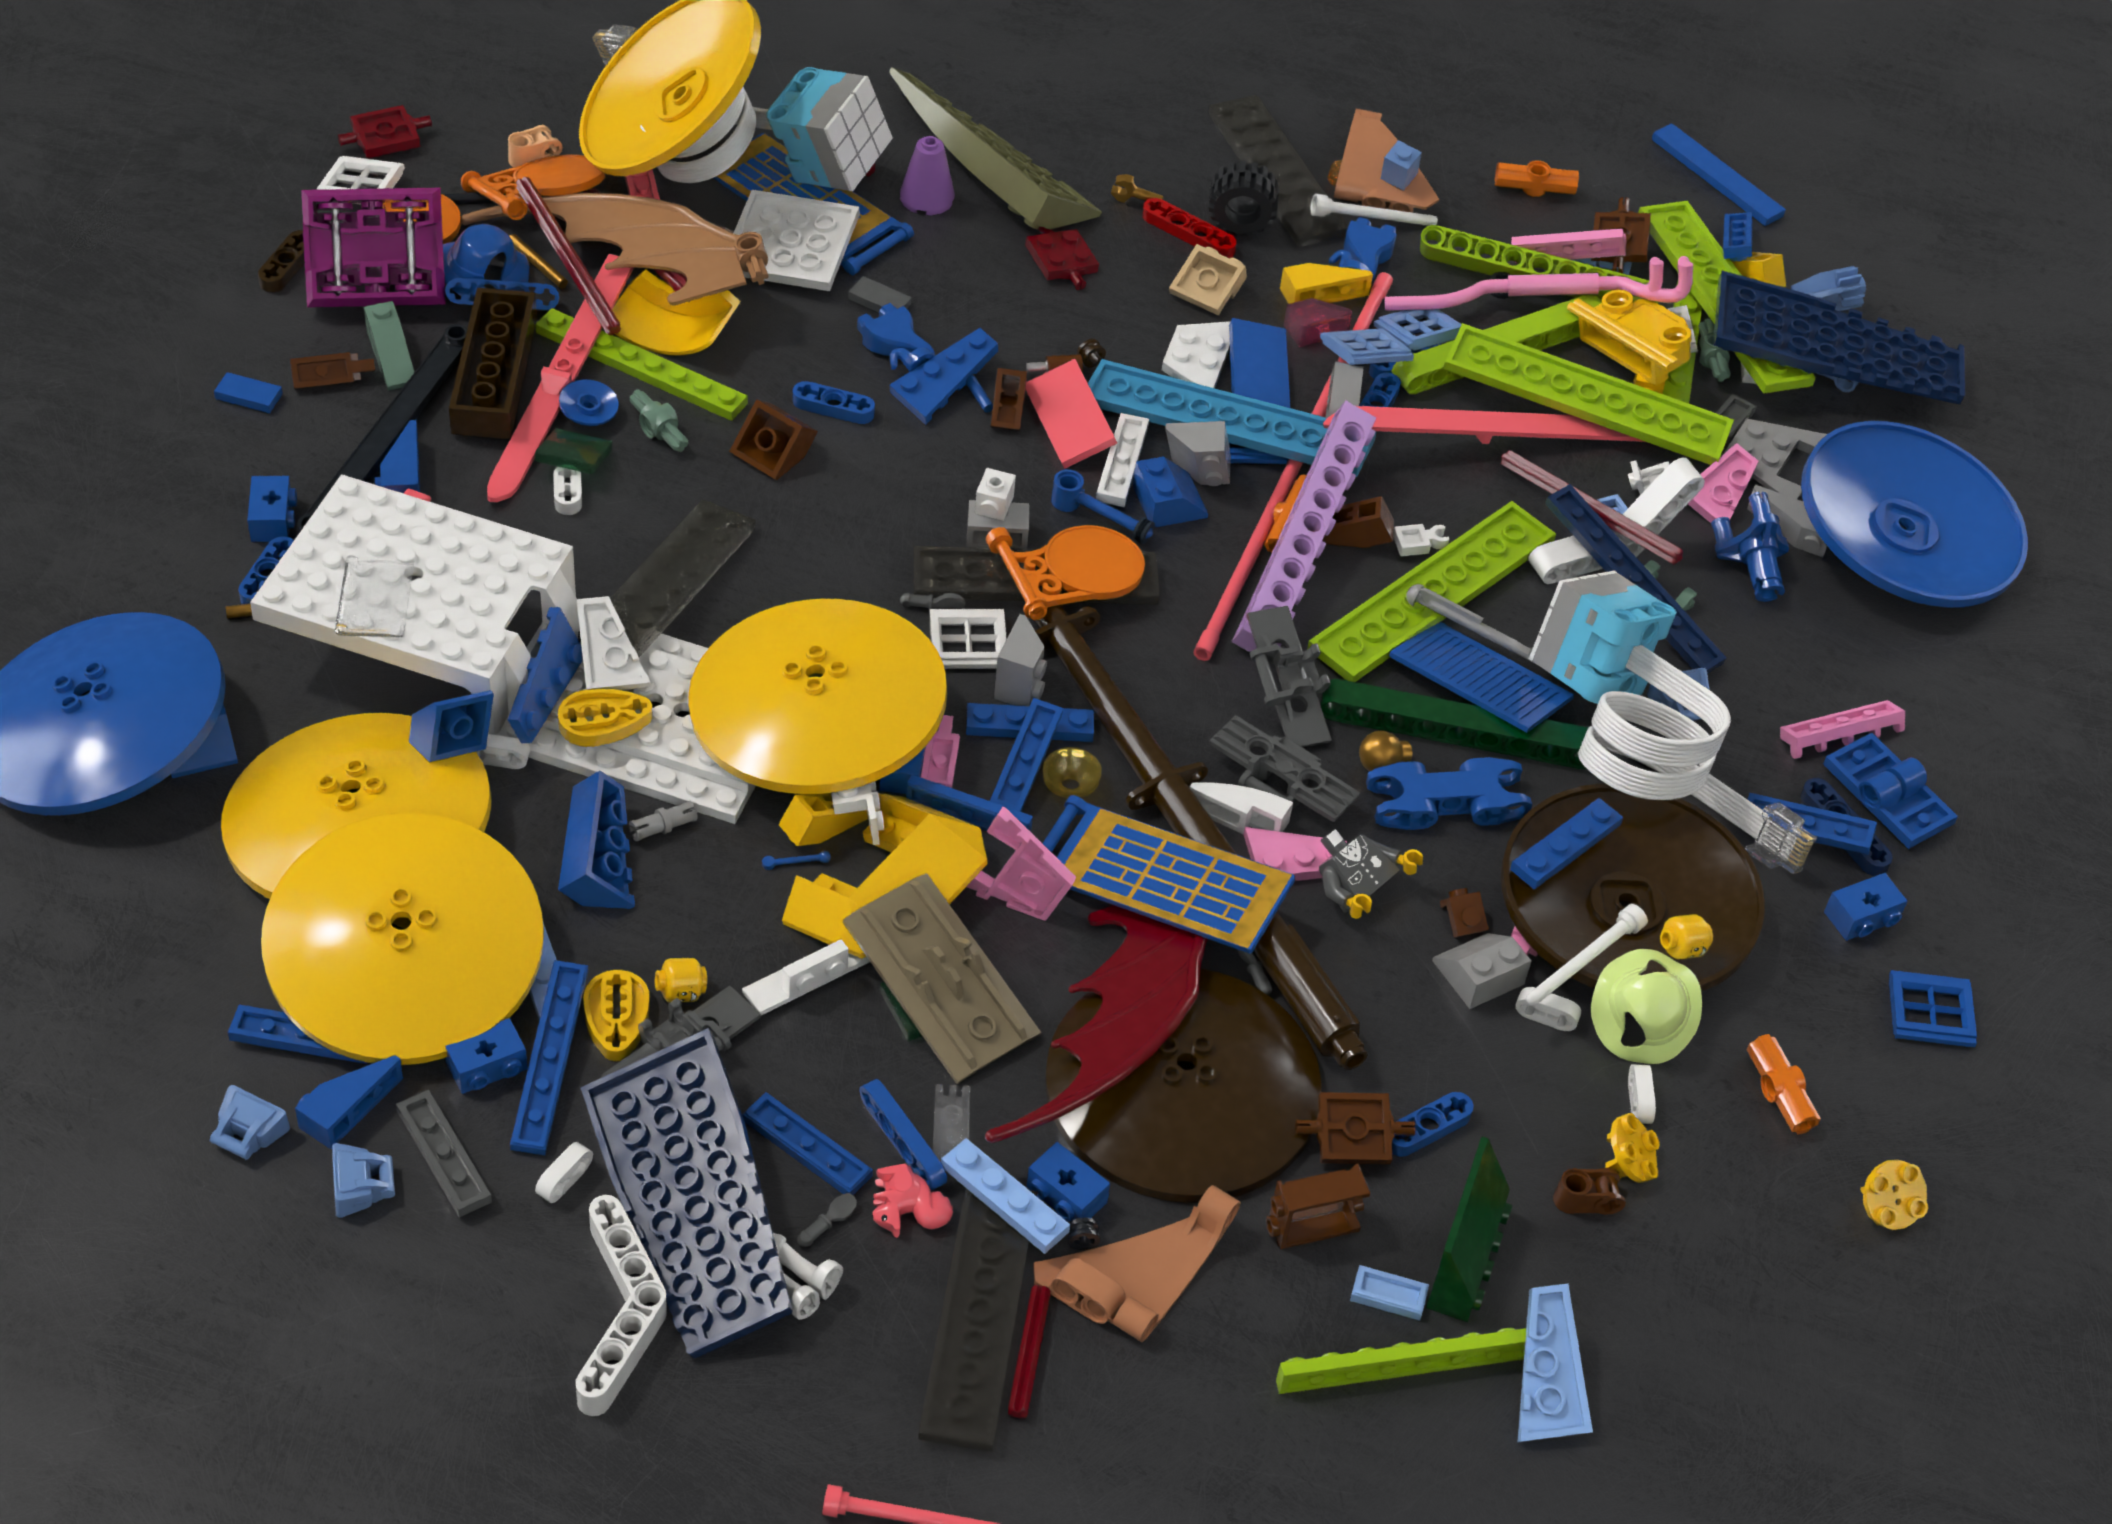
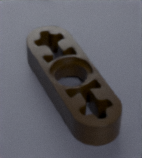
[258,230,305,292]

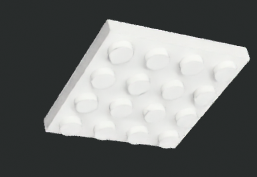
[734,190,860,291]

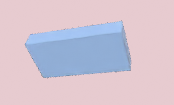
[1350,1265,1429,1321]

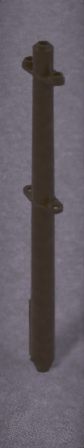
[1035,605,1367,1070]

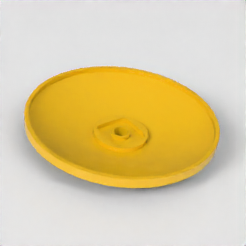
[579,0,761,176]
[688,599,947,794]
[221,713,491,899]
[261,813,544,1065]

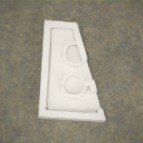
[576,596,651,690]

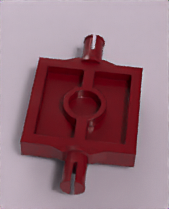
[337,105,432,158]
[1025,226,1099,290]

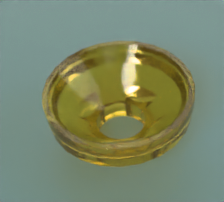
[1043,747,1102,799]

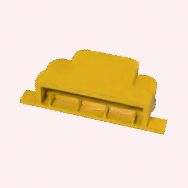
[1567,290,1691,386]

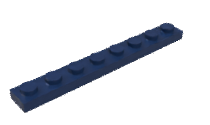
[1545,484,1726,674]

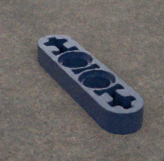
[1800,778,1893,876]

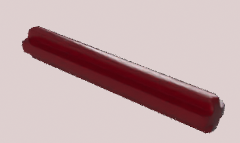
[1008,1285,1051,1419]

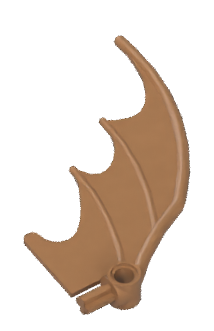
[461,193,769,305]

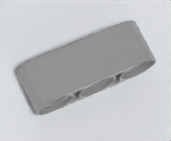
[1325,361,1363,418]

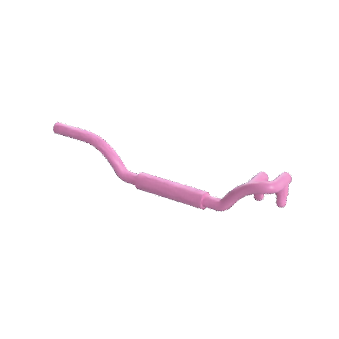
[1385,256,1693,311]

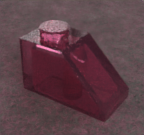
[1283,298,1353,347]

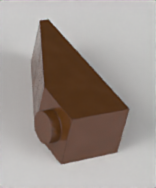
[1308,496,1394,548]

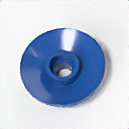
[559,380,619,426]

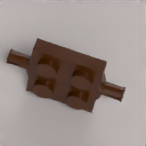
[1591,197,1651,273]
[1295,1092,1415,1164]

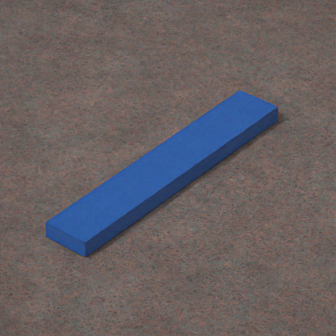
[1652,123,1786,226]
[510,960,588,1156]

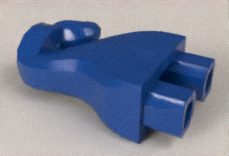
[1329,217,1397,282]
[857,303,935,372]

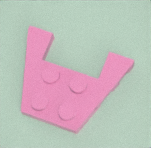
[967,807,1076,921]

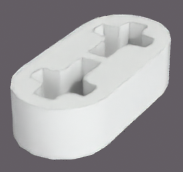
[553,464,582,515]
[476,734,531,769]
[1516,987,1581,1031]
[1628,1064,1656,1124]
[535,1142,593,1203]

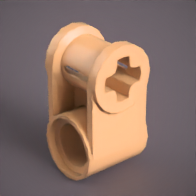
[508,125,563,167]

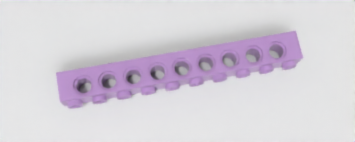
[1232,400,1376,652]

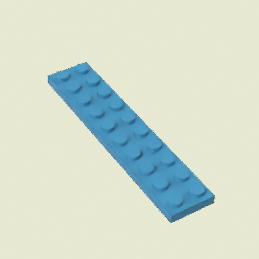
[1088,359,1376,477]

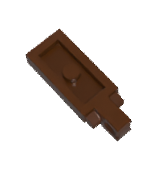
[290,352,376,389]

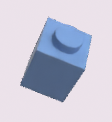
[1380,140,1422,191]

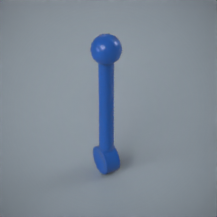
[762,850,831,870]

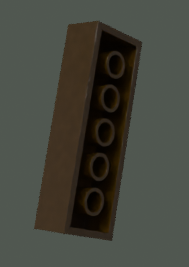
[449,288,537,439]

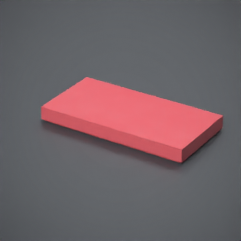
[1026,359,1117,469]

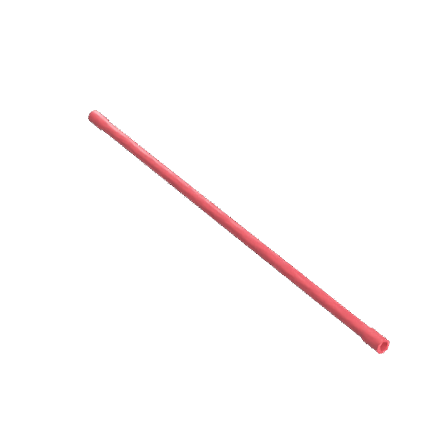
[1193,272,1393,661]

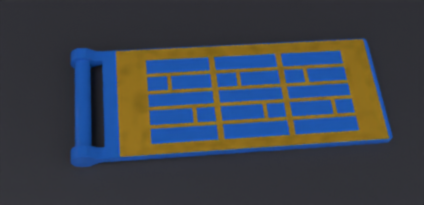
[714,133,914,276]
[1042,795,1295,953]

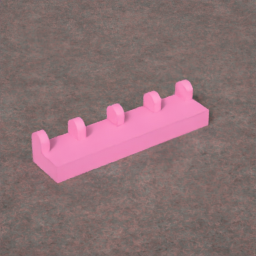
[1511,229,1626,264]
[1780,700,1905,759]

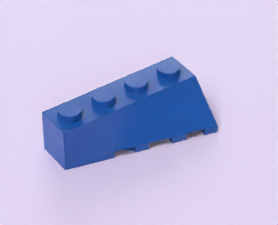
[558,771,635,909]

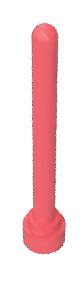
[822,1484,1000,1524]

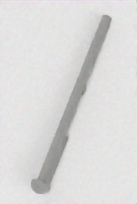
[1406,584,1539,666]

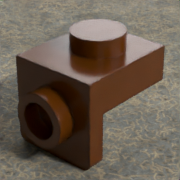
[1439,888,1489,938]

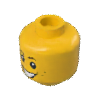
[1660,914,1713,960]
[655,958,707,1002]

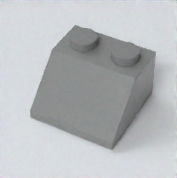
[1166,421,1231,486]
[994,614,1047,706]
[1432,933,1531,1009]

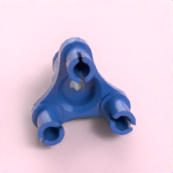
[1711,491,1789,602]

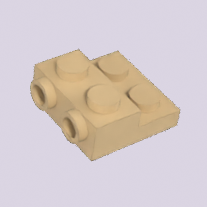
[1169,244,1247,316]

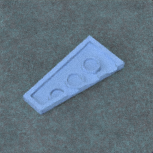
[1517,1284,1593,1442]

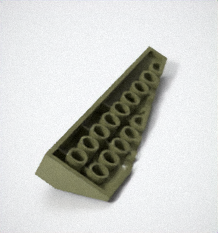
[889,67,1102,229]

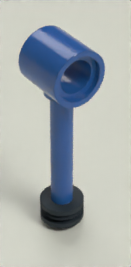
[1051,469,1155,544]

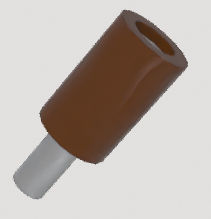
[1026,354,1083,373]

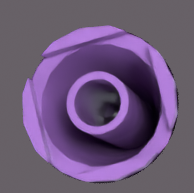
[900,136,955,215]

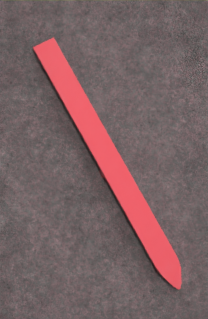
[487,254,634,503]
[1323,406,1645,444]

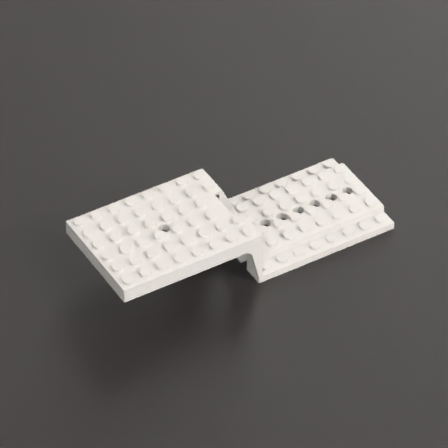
[250,474,756,824]

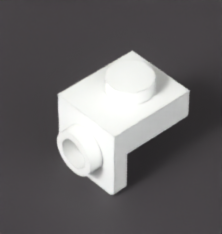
[1628,460,1670,495]

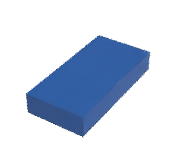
[214,372,283,413]

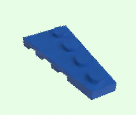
[889,328,999,425]
[507,607,583,743]

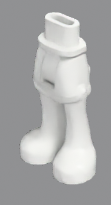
[773,1233,843,1320]

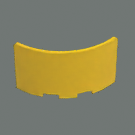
[612,269,741,355]

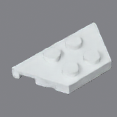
[1162,322,1230,388]

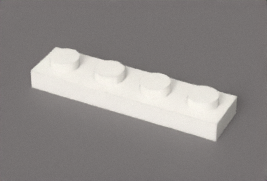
[1096,413,1149,507]

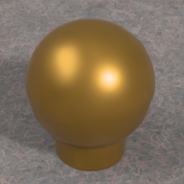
[1359,731,1412,771]

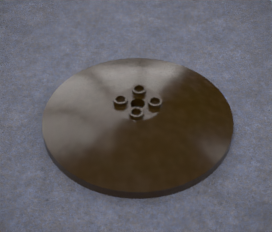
[1501,783,1765,992]
[1045,969,1322,1203]

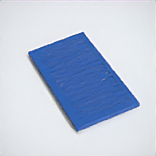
[1389,622,1574,733]

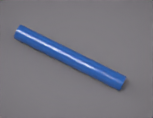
[966,374,993,413]

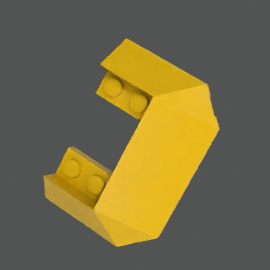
[782,793,988,958]

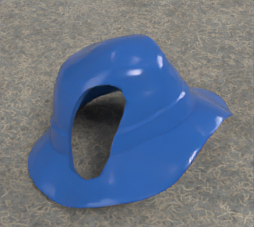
[443,224,530,301]

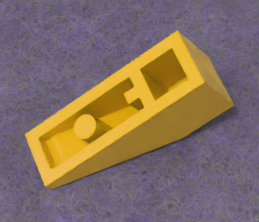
[1732,252,1786,287]
[1280,263,1373,311]
[778,793,882,846]

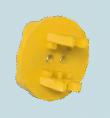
[1605,1113,1659,1183]
[1860,1159,1928,1230]

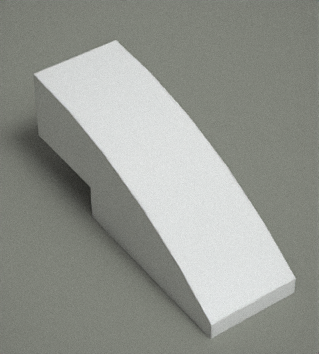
[1189,783,1293,834]

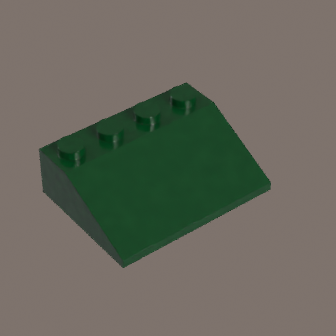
[1426,1136,1512,1322]

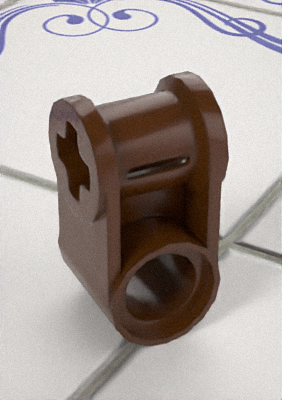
[1553,1168,1626,1215]

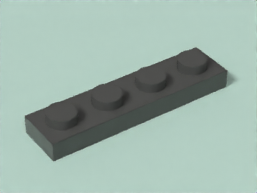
[396,1090,492,1218]

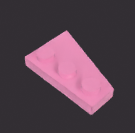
[1688,443,1759,523]
[1244,827,1347,881]

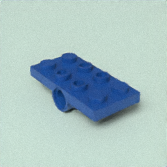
[1823,733,1958,849]

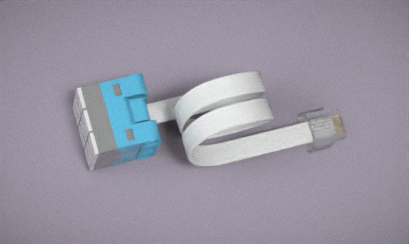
[592,24,893,191]
[1529,571,1817,874]

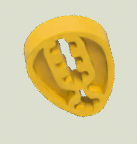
[558,689,652,747]
[583,970,650,1062]

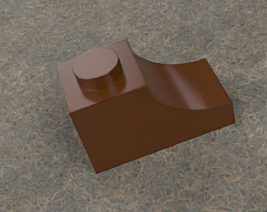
[991,368,1027,431]

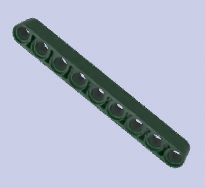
[1320,679,1588,769]

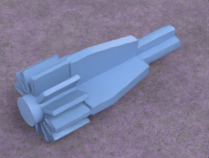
[1791,266,1866,311]

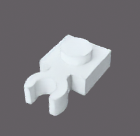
[1393,524,1450,556]

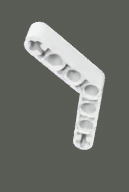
[1528,457,1705,584]
[576,1195,667,1416]

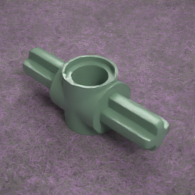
[1699,318,1730,382]
[629,389,689,452]

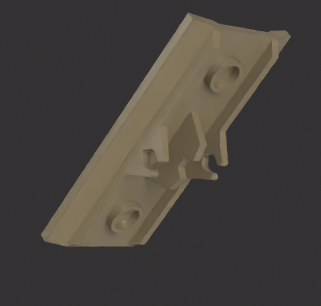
[843,873,1041,1085]

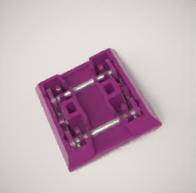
[301,188,446,308]

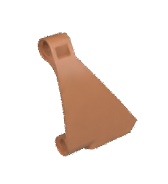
[1334,108,1439,213]
[1033,1185,1241,1342]

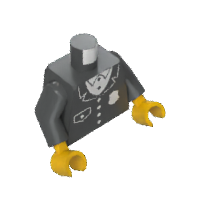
[1319,829,1423,919]

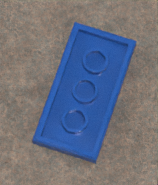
[1229,318,1290,408]

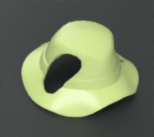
[1591,949,1702,1064]

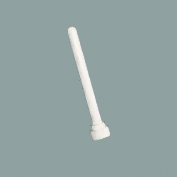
[1311,194,1438,226]
[1526,904,1648,1006]

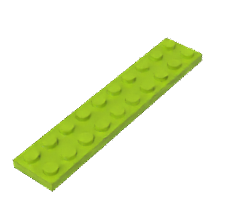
[1638,201,1816,394]
[1443,323,1734,465]
[1307,501,1556,682]

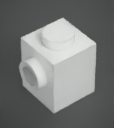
[975,468,1016,521]

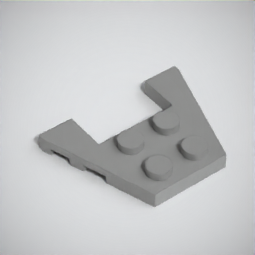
[1724,418,1827,500]

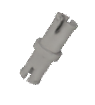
[629,801,698,841]

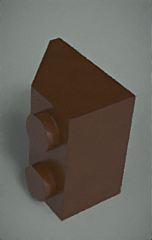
[729,399,818,480]

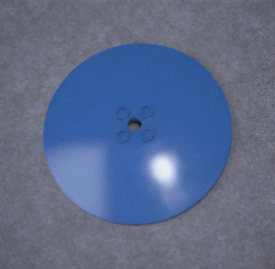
[1801,421,2028,607]
[0,612,226,815]

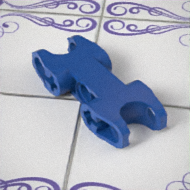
[1366,757,1532,830]

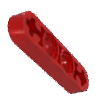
[1143,198,1237,259]

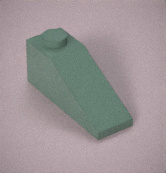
[364,301,414,391]

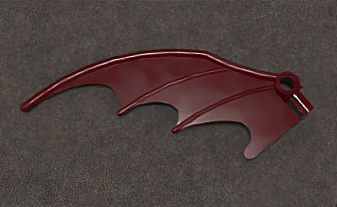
[985,905,1208,1143]

